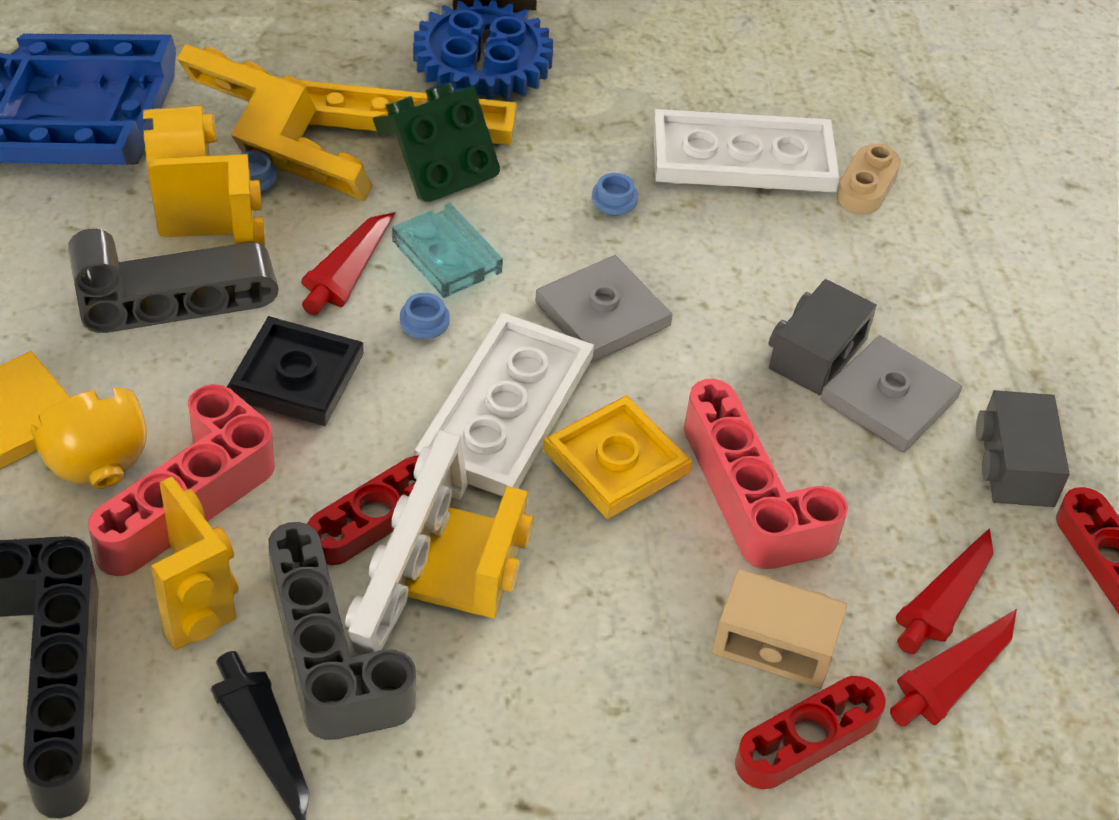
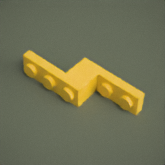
[177,43,373,201]

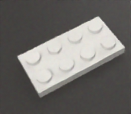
[653,109,839,192]
[414,312,594,497]

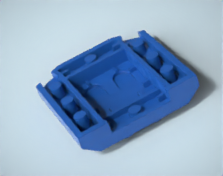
[0,34,176,165]

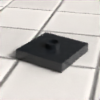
[227,316,364,426]

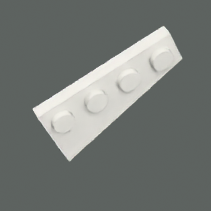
[345,430,468,654]

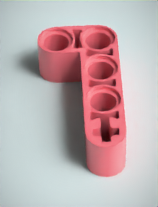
[684,379,848,569]
[88,384,275,576]

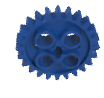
[413,0,553,101]

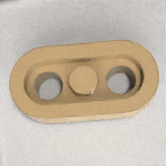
[837,143,901,214]

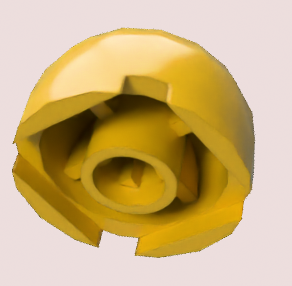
[30,388,147,489]

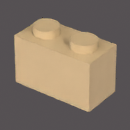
[712,569,848,689]

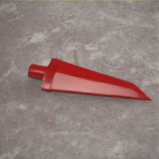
[301,212,396,315]
[896,528,994,654]
[890,609,1017,727]

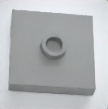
[535,255,673,363]
[821,335,963,453]

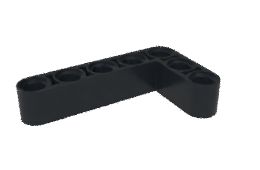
[0,536,99,819]

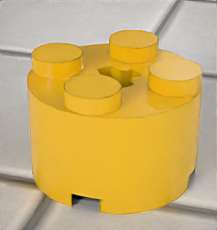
[143,105,217,175]

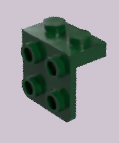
[372,82,500,202]

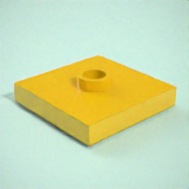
[543,395,693,520]

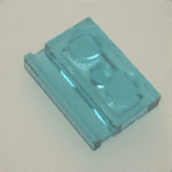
[392,203,503,298]

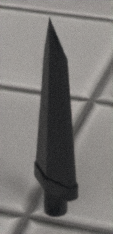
[211,651,310,820]

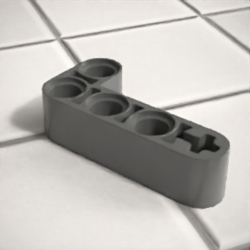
[68,229,279,333]
[268,522,416,740]

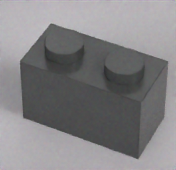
[768,278,877,396]
[976,390,1070,507]

